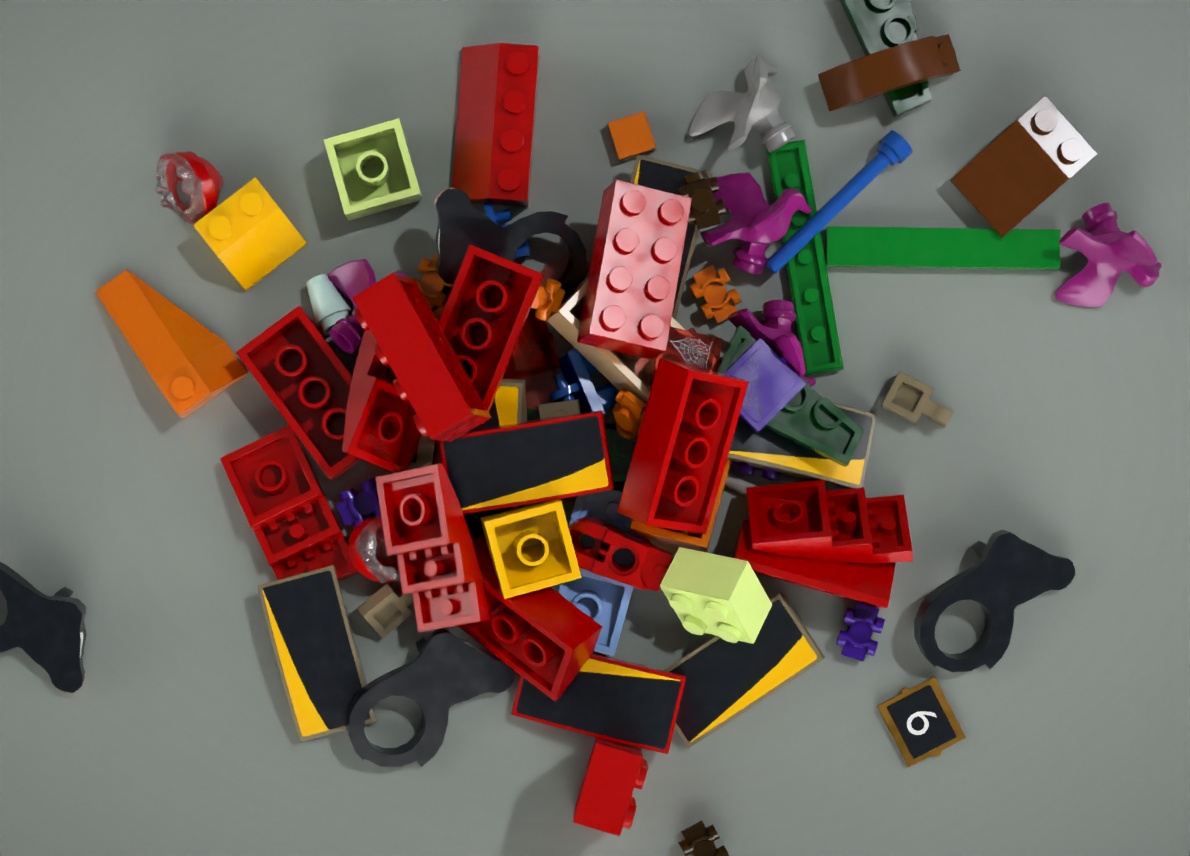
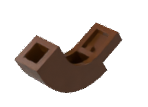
[818,34,961,111]

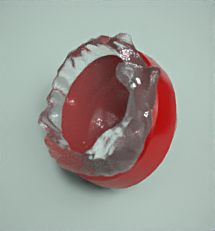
[155,151,224,225]
[349,514,401,583]

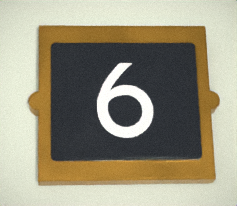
[877,677,966,767]

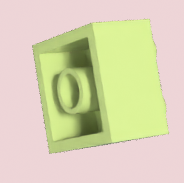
[324,118,423,221]
[660,547,772,644]

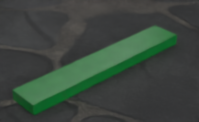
[766,139,844,376]
[826,226,1060,270]

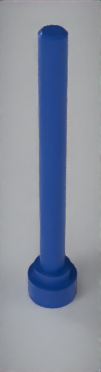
[765,130,913,274]

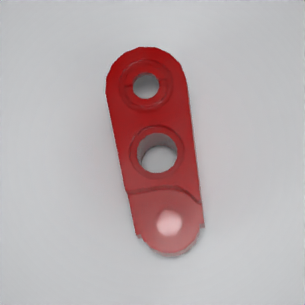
[569,516,673,592]

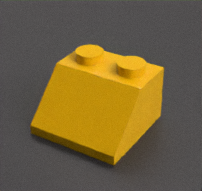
[193,177,307,292]
[480,499,582,599]

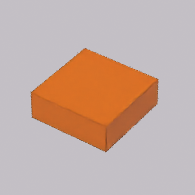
[607,111,656,161]

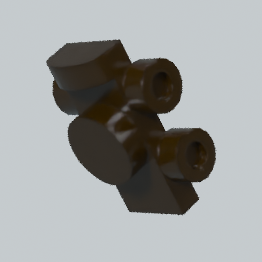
[678,170,726,230]
[678,820,729,856]

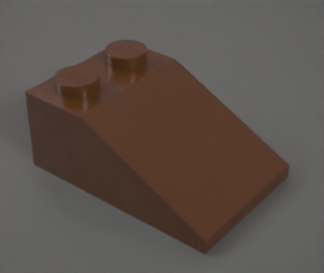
[950,96,1097,239]

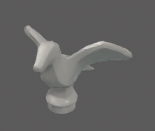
[689,55,796,153]

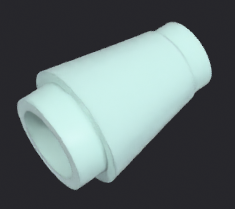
[306,274,352,335]

